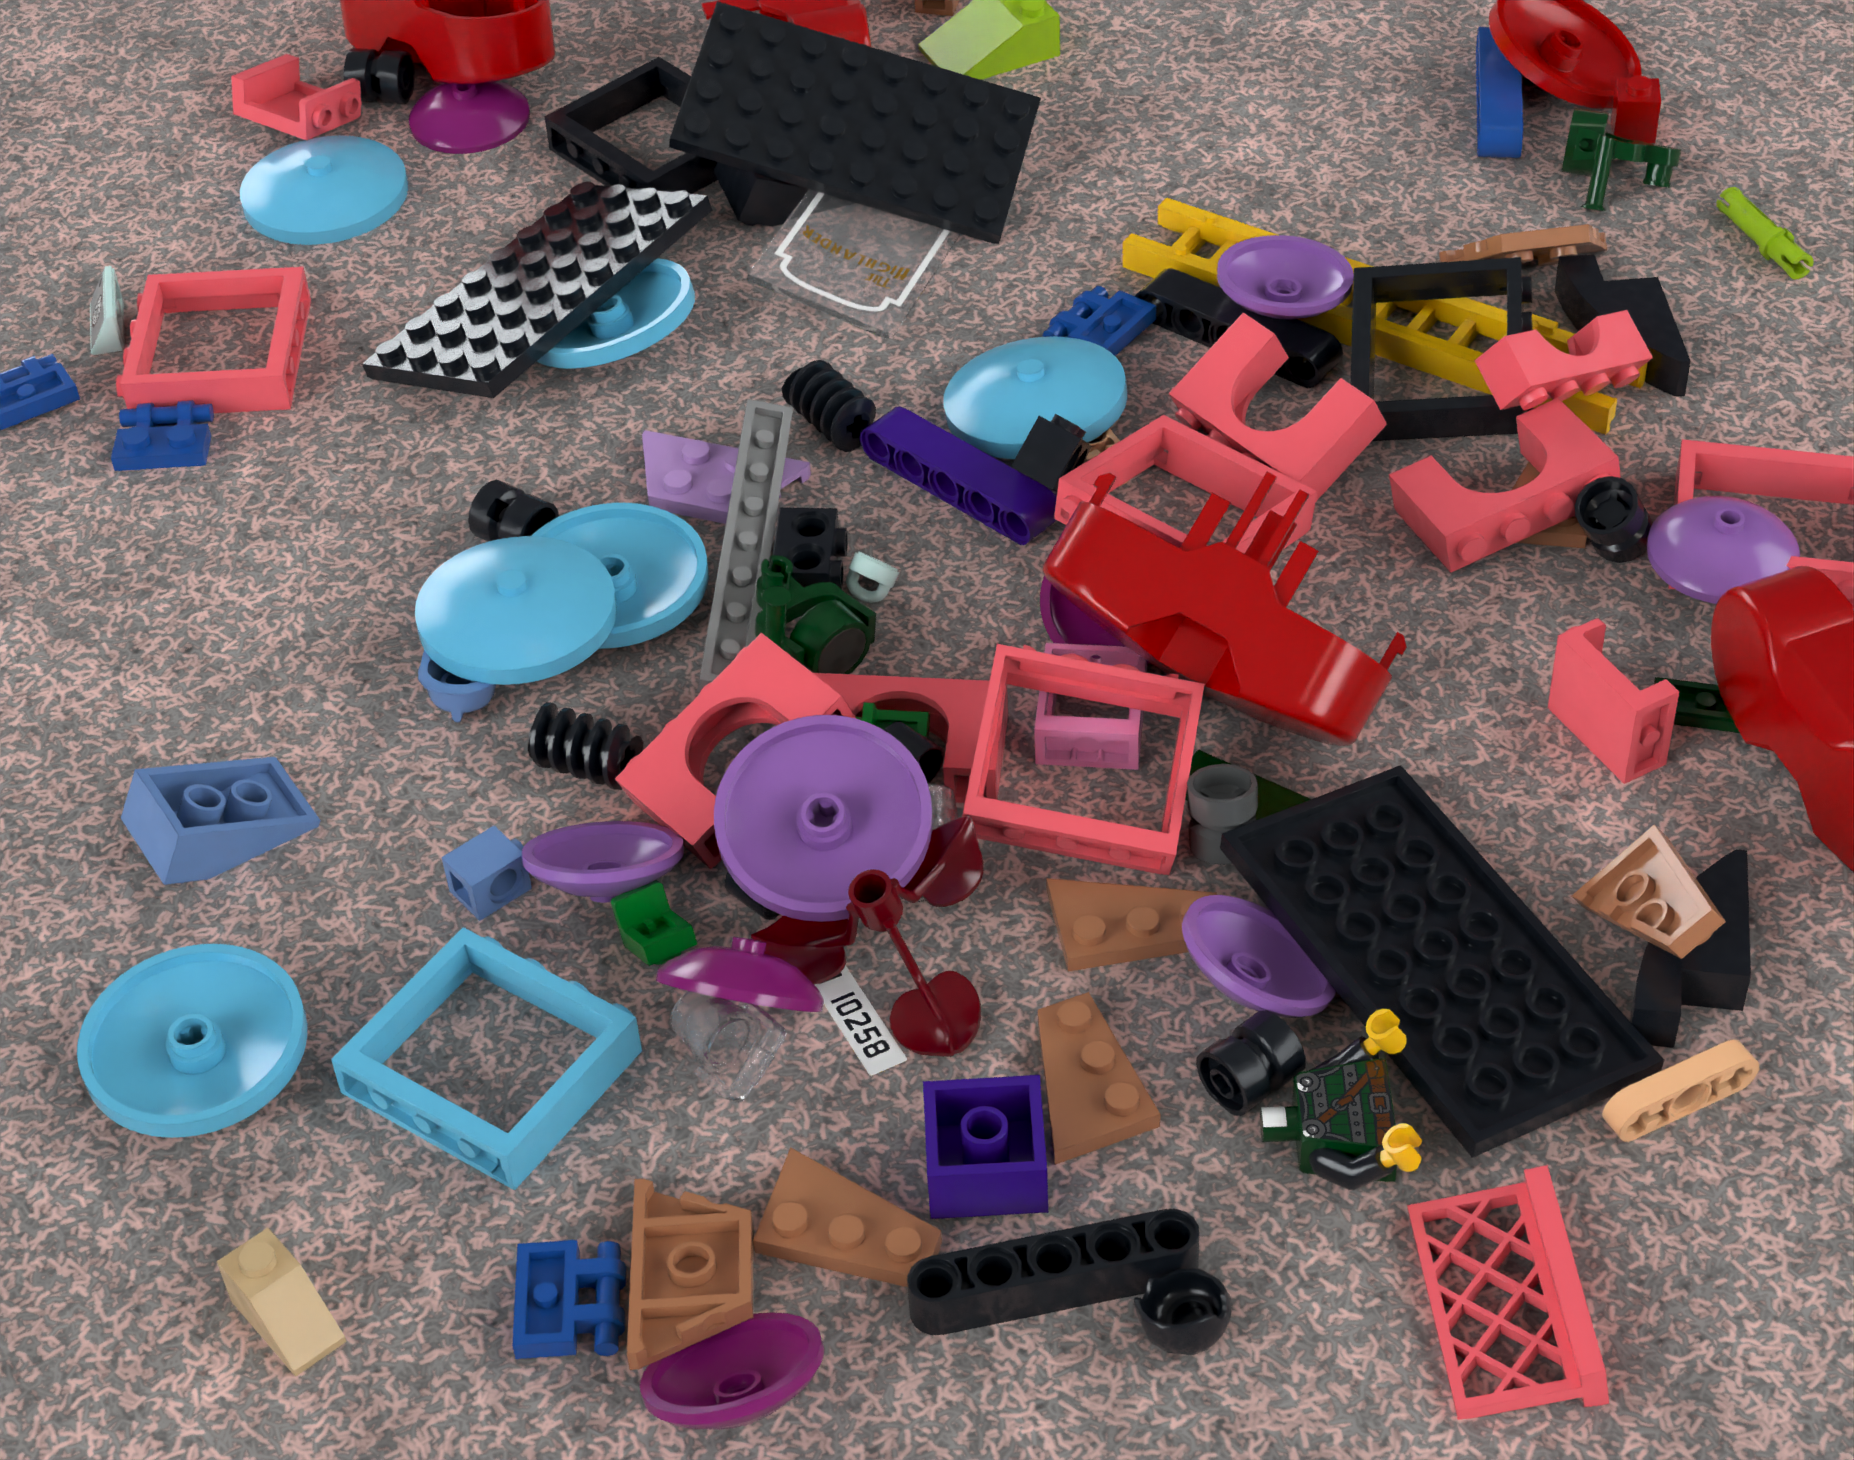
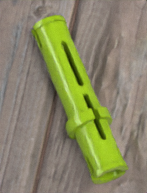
[1716,187,1814,280]

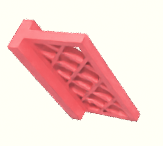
[1407,1165,1609,1420]

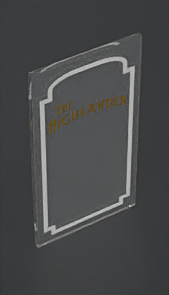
[747,189,961,340]

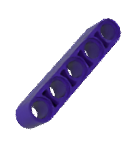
[860,406,1057,545]

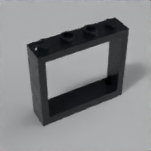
[544,57,717,194]
[1350,257,1533,441]

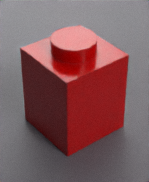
[1611,76,1661,144]

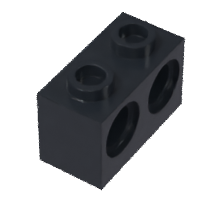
[1011,414,1092,492]
[772,507,848,589]

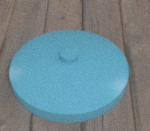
[240,135,408,245]
[536,258,695,369]
[943,336,1128,459]
[532,503,709,649]
[415,536,617,685]
[77,944,308,1138]

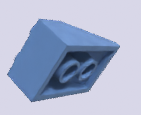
[121,757,321,885]

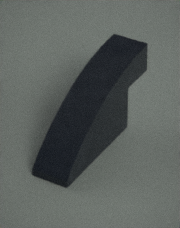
[1554,254,1691,397]
[1630,849,1751,1048]

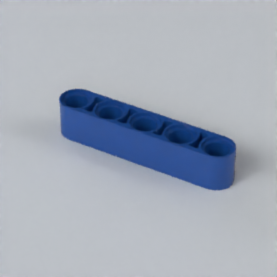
[1476,27,1523,158]

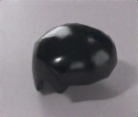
[1134,1269,1232,1355]

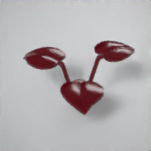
[751,815,984,1057]

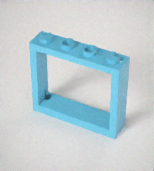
[331,927,642,1190]

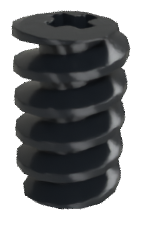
[782,360,876,452]
[528,702,644,790]

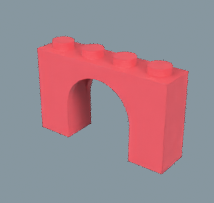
[1169,313,1387,503]
[1389,398,1621,573]
[615,633,856,869]
[814,673,1008,803]

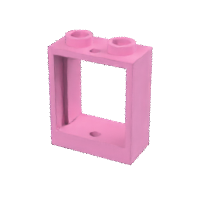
[1034,643,1147,770]

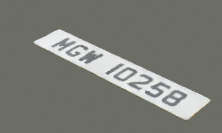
[814,965,907,1076]

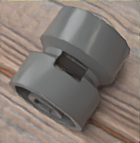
[1187,764,1258,865]

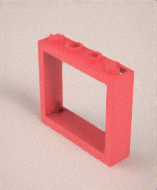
[116,267,311,413]
[1054,415,1318,554]
[1668,439,1854,609]
[962,644,1205,875]

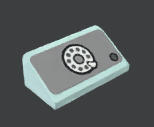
[90,266,125,355]

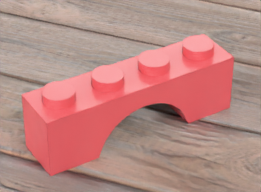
[1474,310,1653,410]

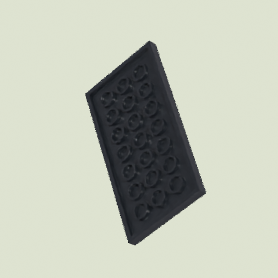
[669,1,1041,244]
[362,182,712,398]
[1220,765,1664,1158]

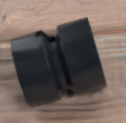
[343,48,415,104]
[1575,476,1653,563]
[468,480,559,542]
[1196,1010,1306,1116]

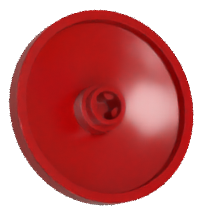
[1489,0,1642,109]

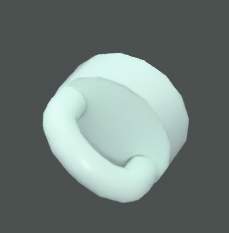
[846,551,899,603]

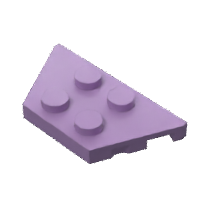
[642,430,811,524]

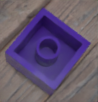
[923,1075,1049,1219]

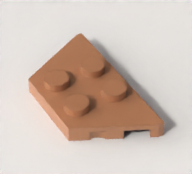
[1439,224,1607,266]
[627,1179,753,1370]

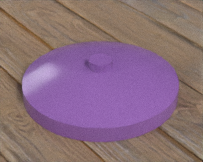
[714,715,933,922]

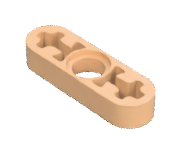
[1602,1040,1760,1142]

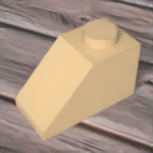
[217,1228,347,1377]

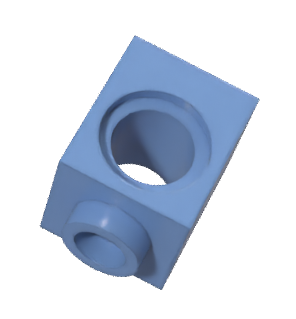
[441,825,532,921]

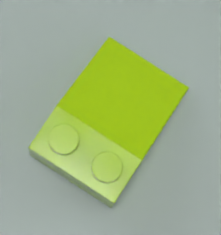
[918,0,1060,80]

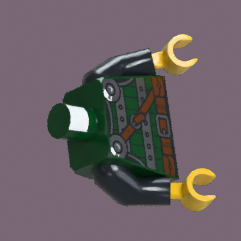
[1260,1009,1422,1190]

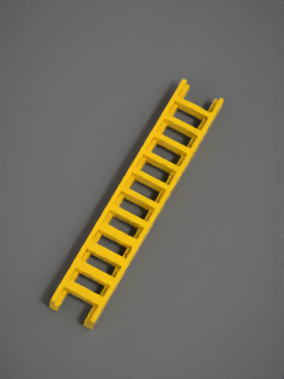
[1123,197,1648,435]

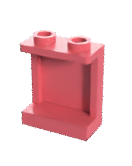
[231,54,361,141]
[1548,618,1679,784]

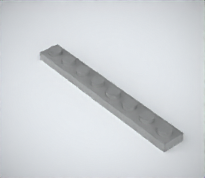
[697,399,793,692]

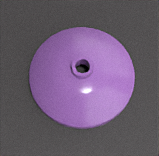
[1217,235,1354,319]
[1647,496,1800,604]
[522,821,684,903]
[1182,895,1336,1018]

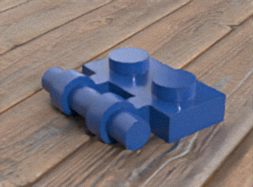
[1042,286,1156,356]
[0,353,80,430]
[111,400,214,471]
[512,1240,626,1359]

